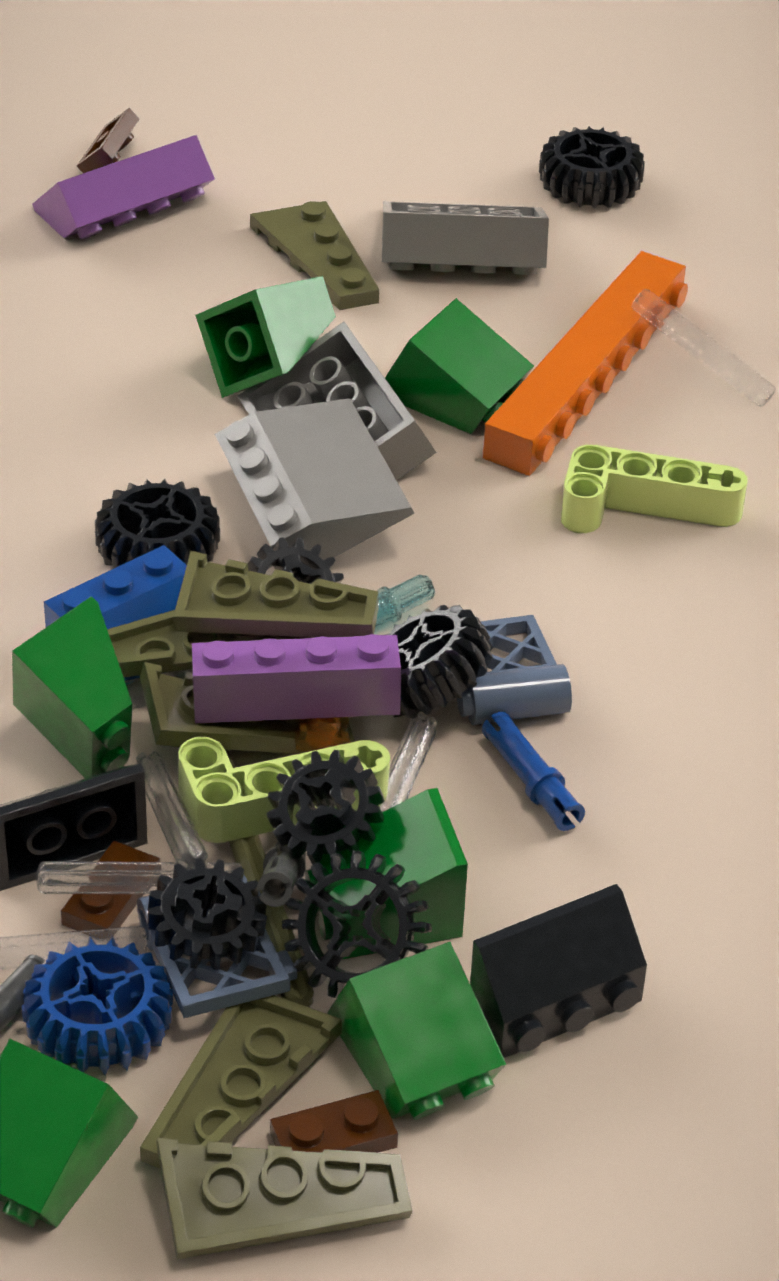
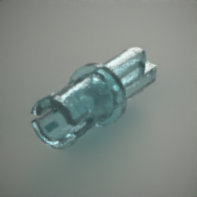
[375,575,436,627]

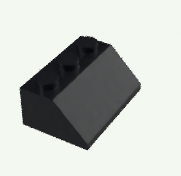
[0,763,148,891]
[470,884,647,1058]

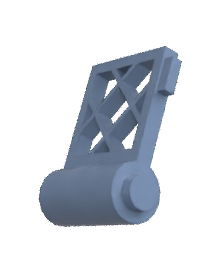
[457,615,572,725]
[137,875,297,1018]

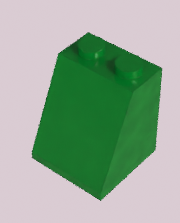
[195,276,336,398]
[385,298,534,434]
[12,596,132,778]
[304,788,468,960]
[327,942,506,1120]
[0,1038,138,1228]

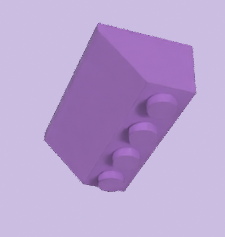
[32,135,215,239]
[192,634,401,723]

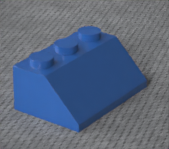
[44,545,187,686]

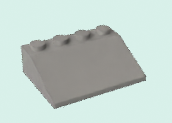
[382,201,549,275]
[237,322,437,479]
[215,398,415,560]

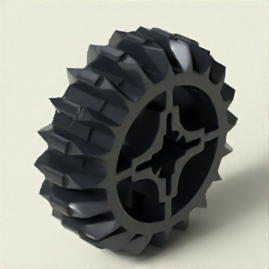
[539,126,645,209]
[95,479,220,568]
[385,605,493,718]
[282,851,432,998]

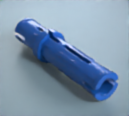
[482,712,585,831]

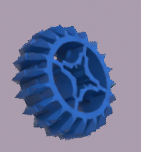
[21,936,173,1076]

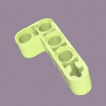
[561,445,748,533]
[178,737,391,843]

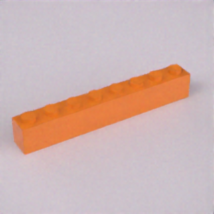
[483,251,688,476]

